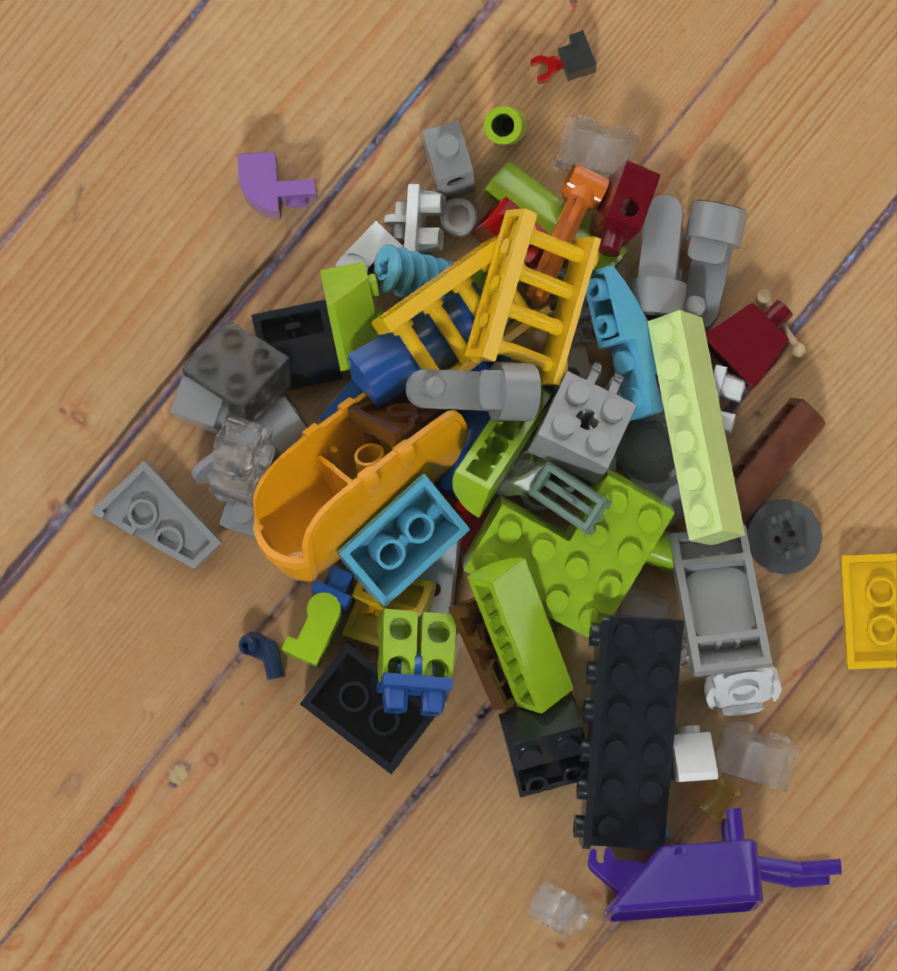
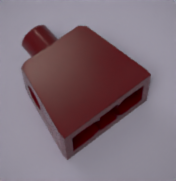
[589,160,661,258]
[706,300,793,392]

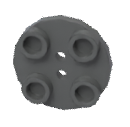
[747,499,822,575]

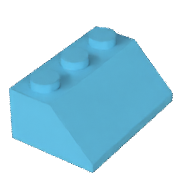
[337,474,470,607]

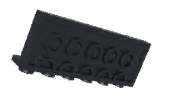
[573,613,684,850]

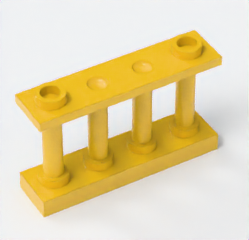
[464,208,601,386]
[371,236,552,371]

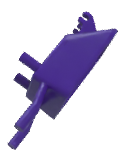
[588,808,842,922]

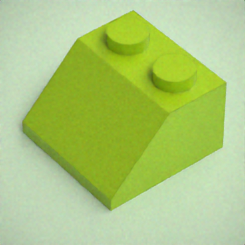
[320,261,383,371]

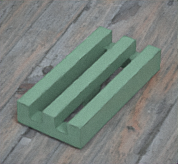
[528,461,613,535]

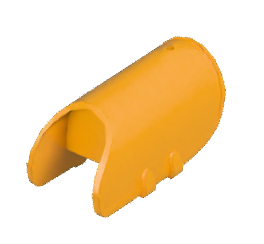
[253,392,468,582]

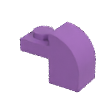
[237,152,317,219]

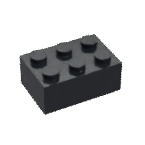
[300,643,436,775]

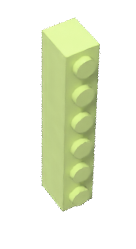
[647,310,745,545]

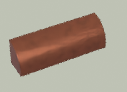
[732,397,826,525]

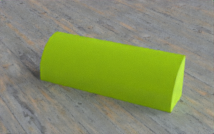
[484,161,630,272]
[453,385,554,518]
[467,558,574,713]

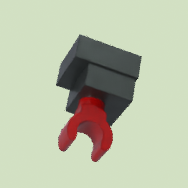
[530,30,596,84]

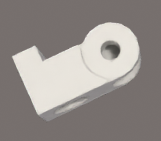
[336,221,403,275]

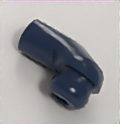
[238,632,285,680]

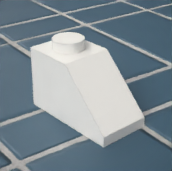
[671,725,718,782]

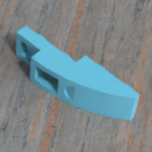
[586,265,664,421]

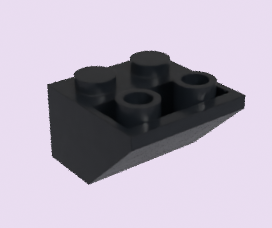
[251,299,343,395]
[498,694,585,798]

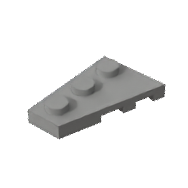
[90,460,224,569]

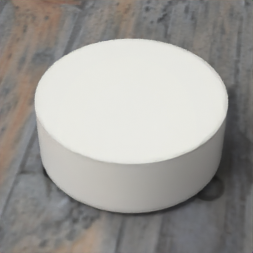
[440,198,477,237]

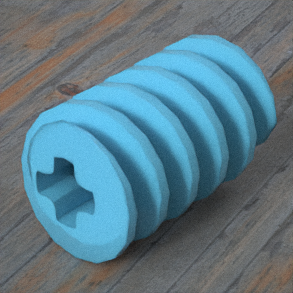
[374,244,455,299]

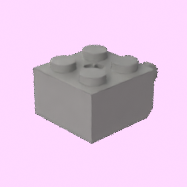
[528,362,636,485]

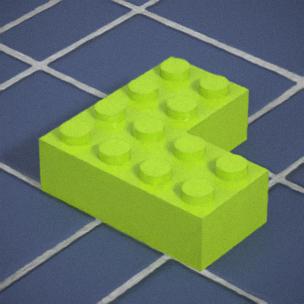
[462,468,675,638]

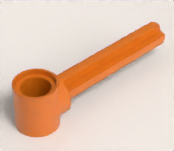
[526,163,610,303]

